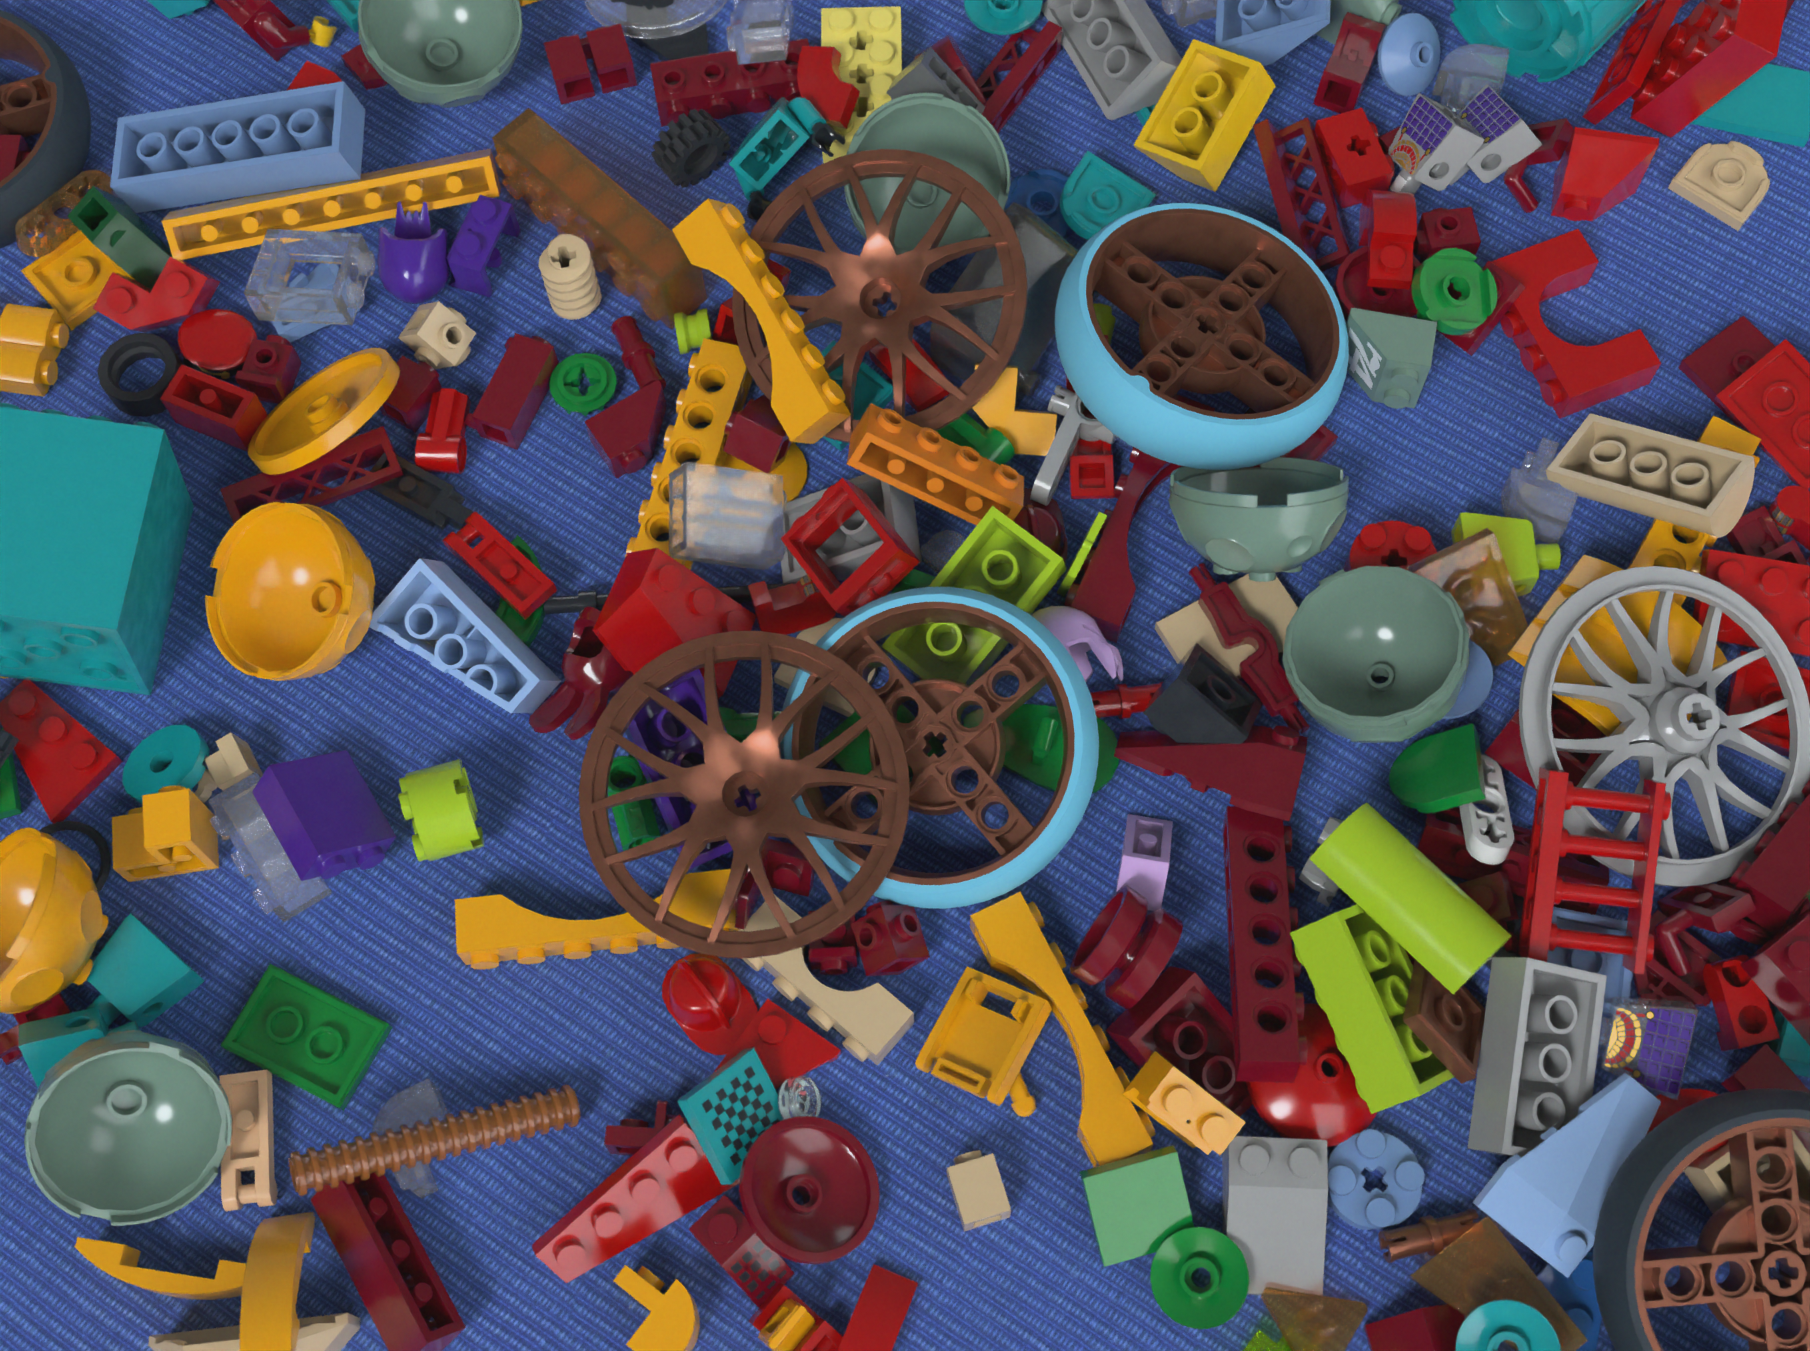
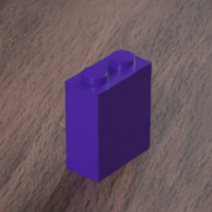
[252,750,396,881]

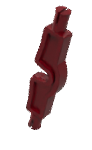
[1189,563,1310,734]

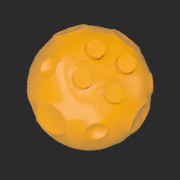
[205,502,376,681]
[0,827,108,1014]

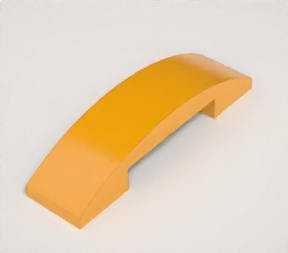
[239,1212,315,1351]
[75,1237,246,1300]

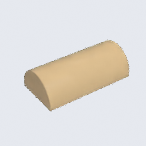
[1546,413,1755,537]

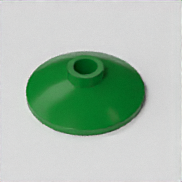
[1150,1227,1250,1329]

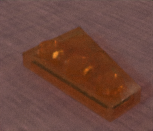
[1406,528,1528,666]
[1409,1216,1588,1351]

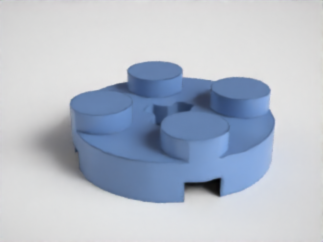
[1328,1129,1425,1230]

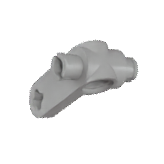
[1030,385,1119,506]

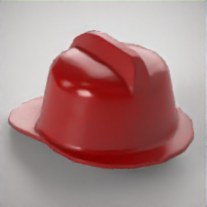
[662,953,758,1055]

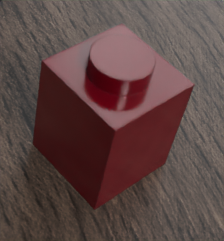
[379,355,442,433]

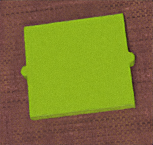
[1057,512,1107,597]

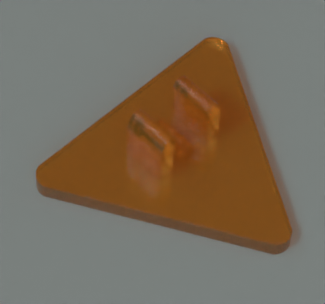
[1261,1287,1368,1351]

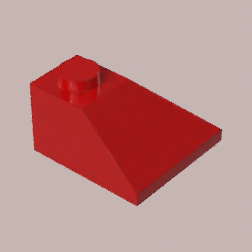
[1551,127,1659,221]

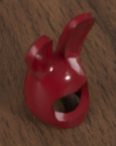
[529,606,633,741]

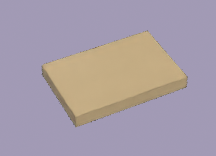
[1155,574,1298,679]

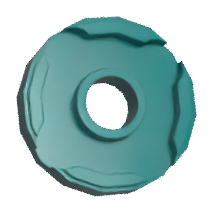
[122,725,210,805]

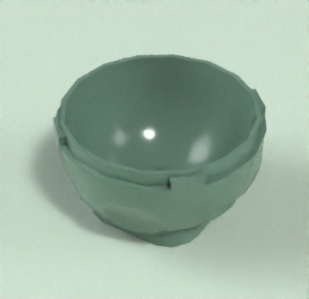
[1282,566,1469,743]

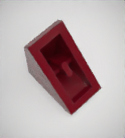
[1363,1302,1465,1351]

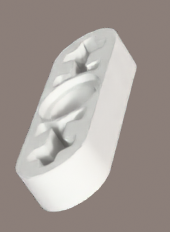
[1459,754,1514,864]

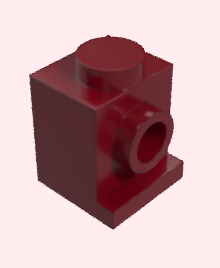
[235,335,302,404]

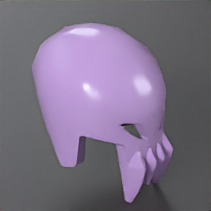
[1013,606,1123,682]

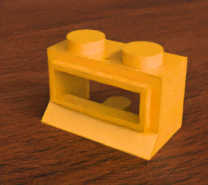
[1122,1051,1246,1156]

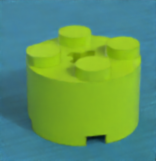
[398,759,485,862]

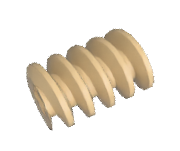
[538,234,602,320]

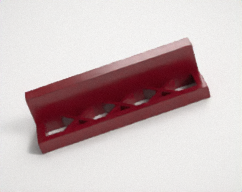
[976,21,1062,133]
[1253,117,1351,272]
[220,426,404,524]
[1416,807,1609,915]

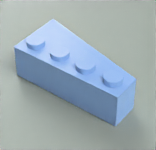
[369,558,561,713]

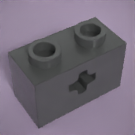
[887,47,985,114]

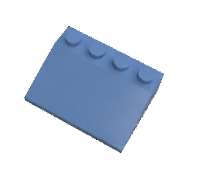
[1215,0,1330,66]

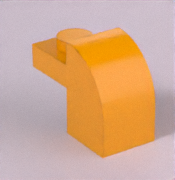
[613,1265,700,1351]

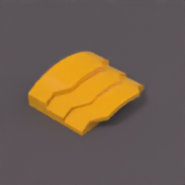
[1508,555,1727,737]

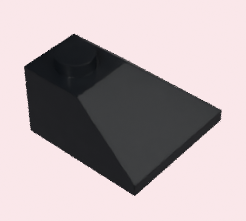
[1143,643,1263,744]

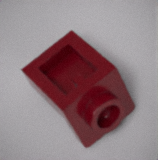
[809,911,858,975]
[604,1100,678,1155]

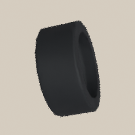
[97,333,183,417]

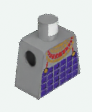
[1449,84,1542,186]
[1388,93,1485,195]

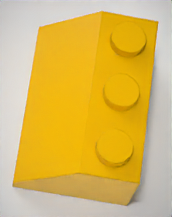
[1134,39,1276,192]

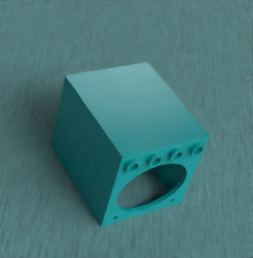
[0,403,194,695]

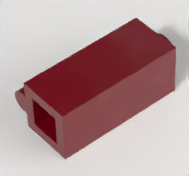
[464,333,559,450]

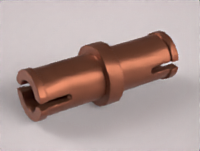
[1378,1208,1483,1263]

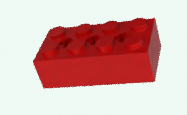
[1630,0,1788,138]

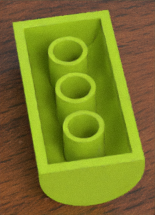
[1309,803,1512,994]

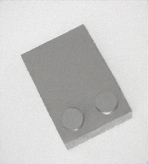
[776,474,922,583]
[1222,1136,1328,1298]

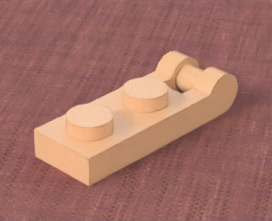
[219,1070,278,1211]

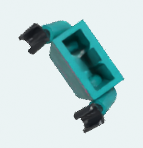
[729,97,845,221]

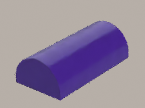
[625,669,757,870]

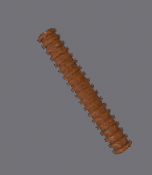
[289,1084,580,1196]

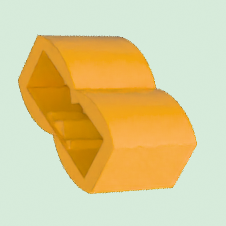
[0,304,69,397]

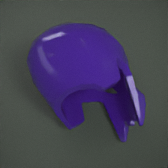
[378,201,449,304]

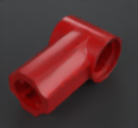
[415,388,471,474]

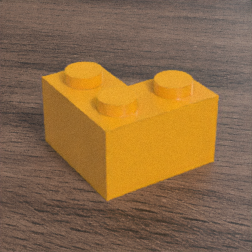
[112,786,219,882]

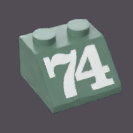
[1346,307,1437,409]

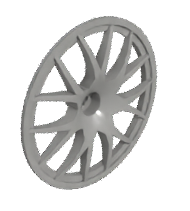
[1519,566,1810,887]

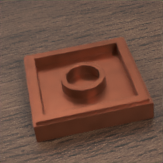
[1403,959,1486,1084]

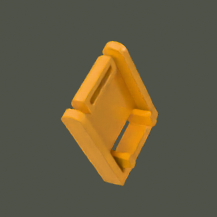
[915,966,1052,1106]

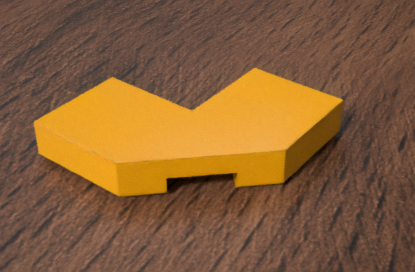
[972,363,1057,456]

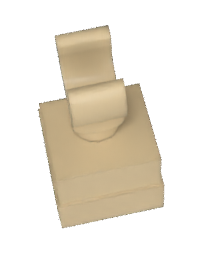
[194,732,263,803]

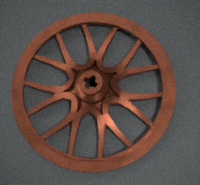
[732,149,1028,443]
[579,631,910,958]

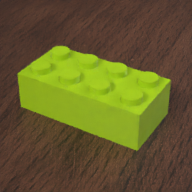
[881,506,1066,686]
[1290,904,1455,1114]

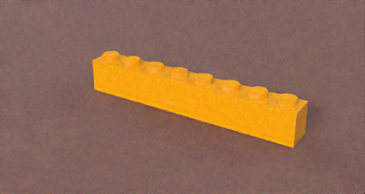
[162,148,501,260]

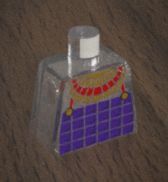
[1598,997,1698,1100]

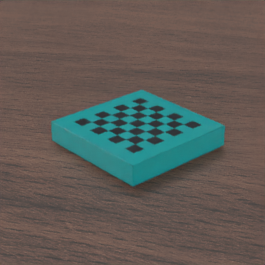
[677,1048,785,1185]

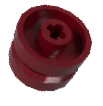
[1333,246,1421,322]
[1070,885,1183,1009]

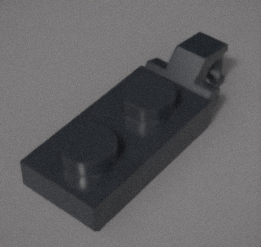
[366,452,473,530]

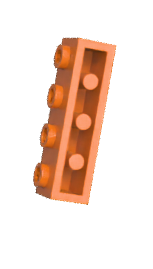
[847,403,1024,526]

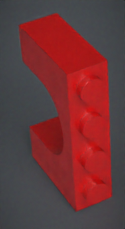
[1491,228,1661,419]

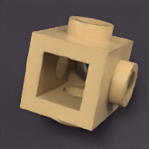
[398,301,476,369]

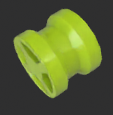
[674,308,712,355]

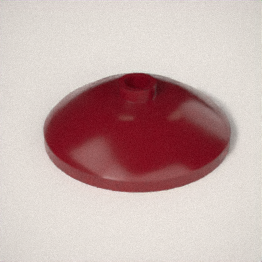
[739,1116,880,1264]

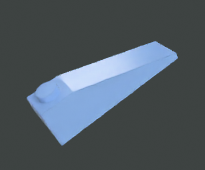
[1472,1073,1661,1278]

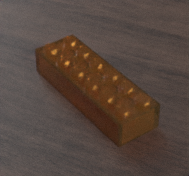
[492,108,707,330]

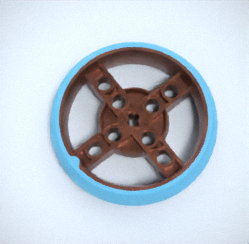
[1054,203,1349,470]
[780,587,1099,909]

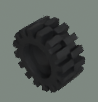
[652,109,730,188]

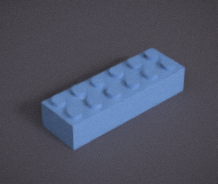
[110,81,365,213]

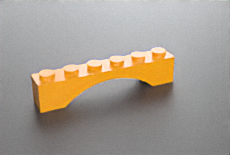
[672,198,851,444]
[455,869,739,970]
[970,892,1156,1167]

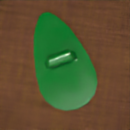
[964,704,1119,793]

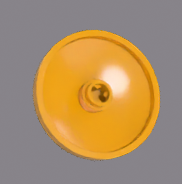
[248,348,400,475]

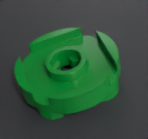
[1412,248,1497,335]

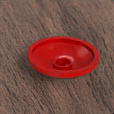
[1246,1003,1378,1147]

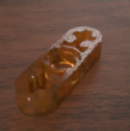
[15,170,114,257]

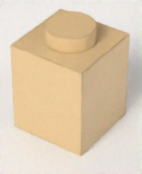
[947,1150,1011,1232]

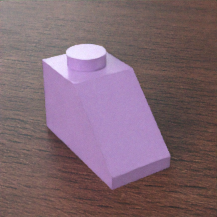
[1116,814,1173,911]

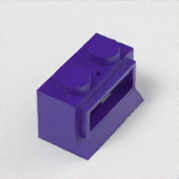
[446,195,521,297]

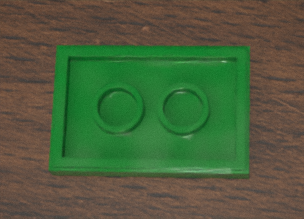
[220,964,392,1111]

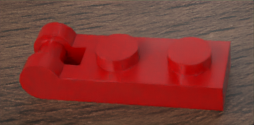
[442,511,557,620]

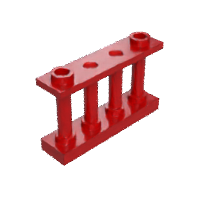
[1518,767,1671,974]

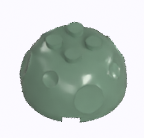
[358,0,523,108]
[844,93,1010,255]
[1168,457,1349,582]
[24,1030,232,1226]

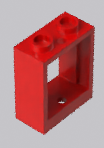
[780,477,920,617]

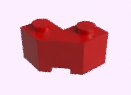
[92,256,220,333]

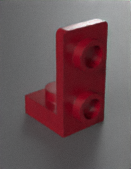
[732,838,815,930]

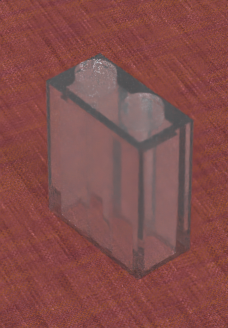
[669,462,787,570]

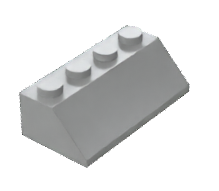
[1042,0,1182,120]
[1467,957,1607,1157]

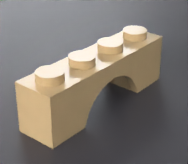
[738,895,914,1066]

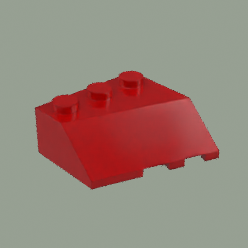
[592,548,757,699]

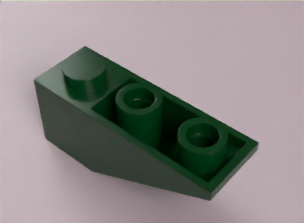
[67,186,172,289]

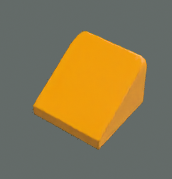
[758,1298,815,1351]

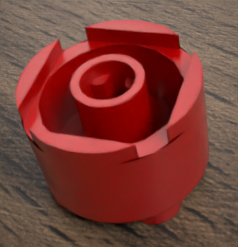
[1343,521,1439,582]

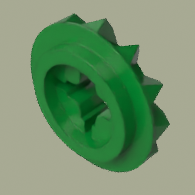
[550,353,618,417]

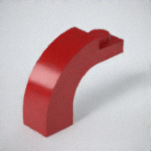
[1358,190,1417,290]

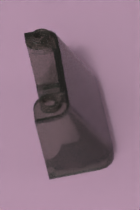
[930,202,1100,408]

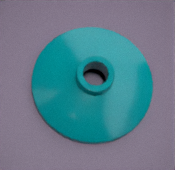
[964,0,1043,35]
[1456,1299,1561,1351]

